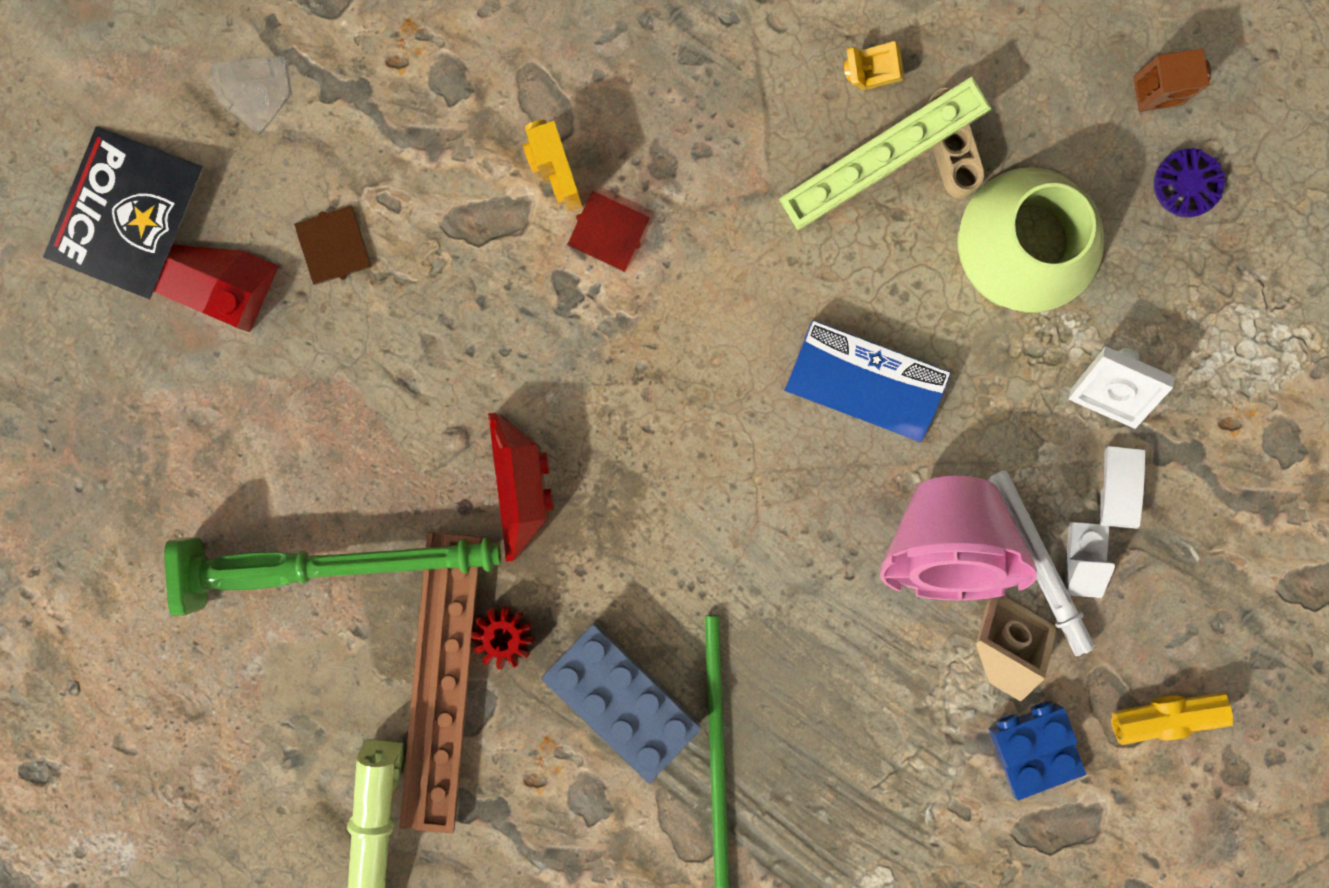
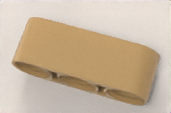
[925,88,984,199]

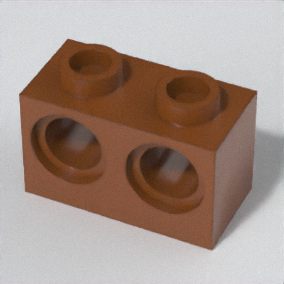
[1133,48,1211,112]

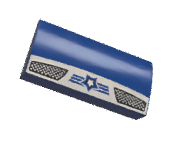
[784,320,951,442]

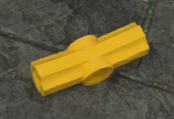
[1111,692,1233,745]

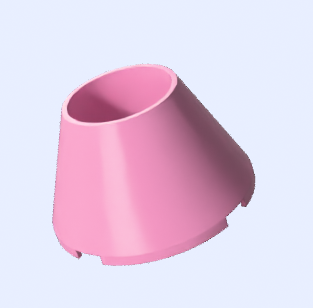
[880,476,1037,601]

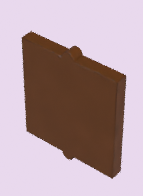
[294,206,372,285]

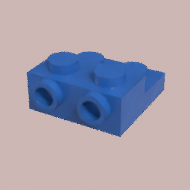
[988,701,1087,801]

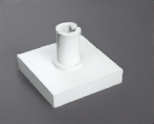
[1068,346,1175,429]

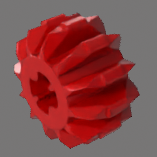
[471,606,535,670]

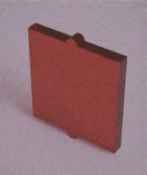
[567,191,650,273]

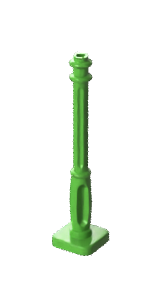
[164,537,501,616]

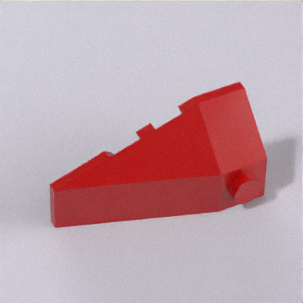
[153,245,279,332]

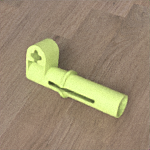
[347,738,405,888]

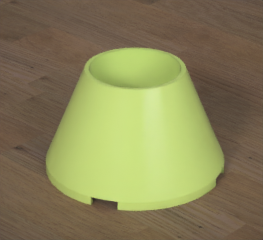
[957,167,1104,313]

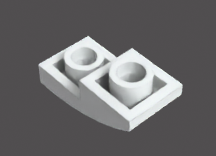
[1100,446,1145,529]

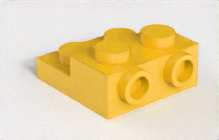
[522,120,582,211]

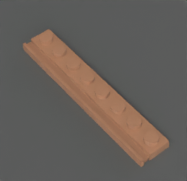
[399,532,482,834]

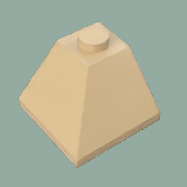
[976,596,1057,701]

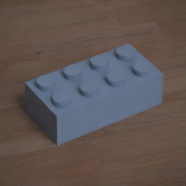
[541,620,701,784]

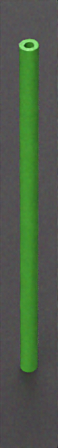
[705,615,730,888]

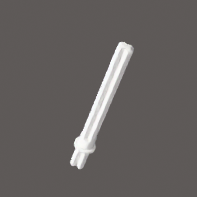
[987,470,1095,656]

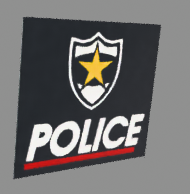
[43,127,203,300]

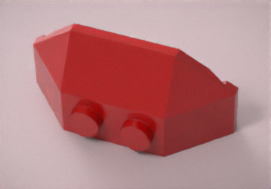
[488,413,554,562]

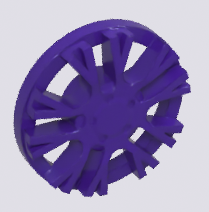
[1153,148,1226,218]

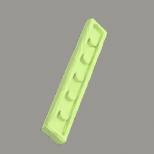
[779,77,992,231]

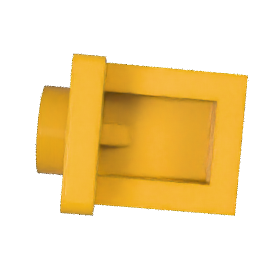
[844,41,905,91]

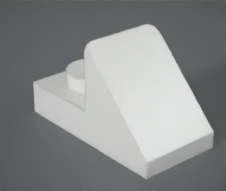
[1064,522,1115,598]

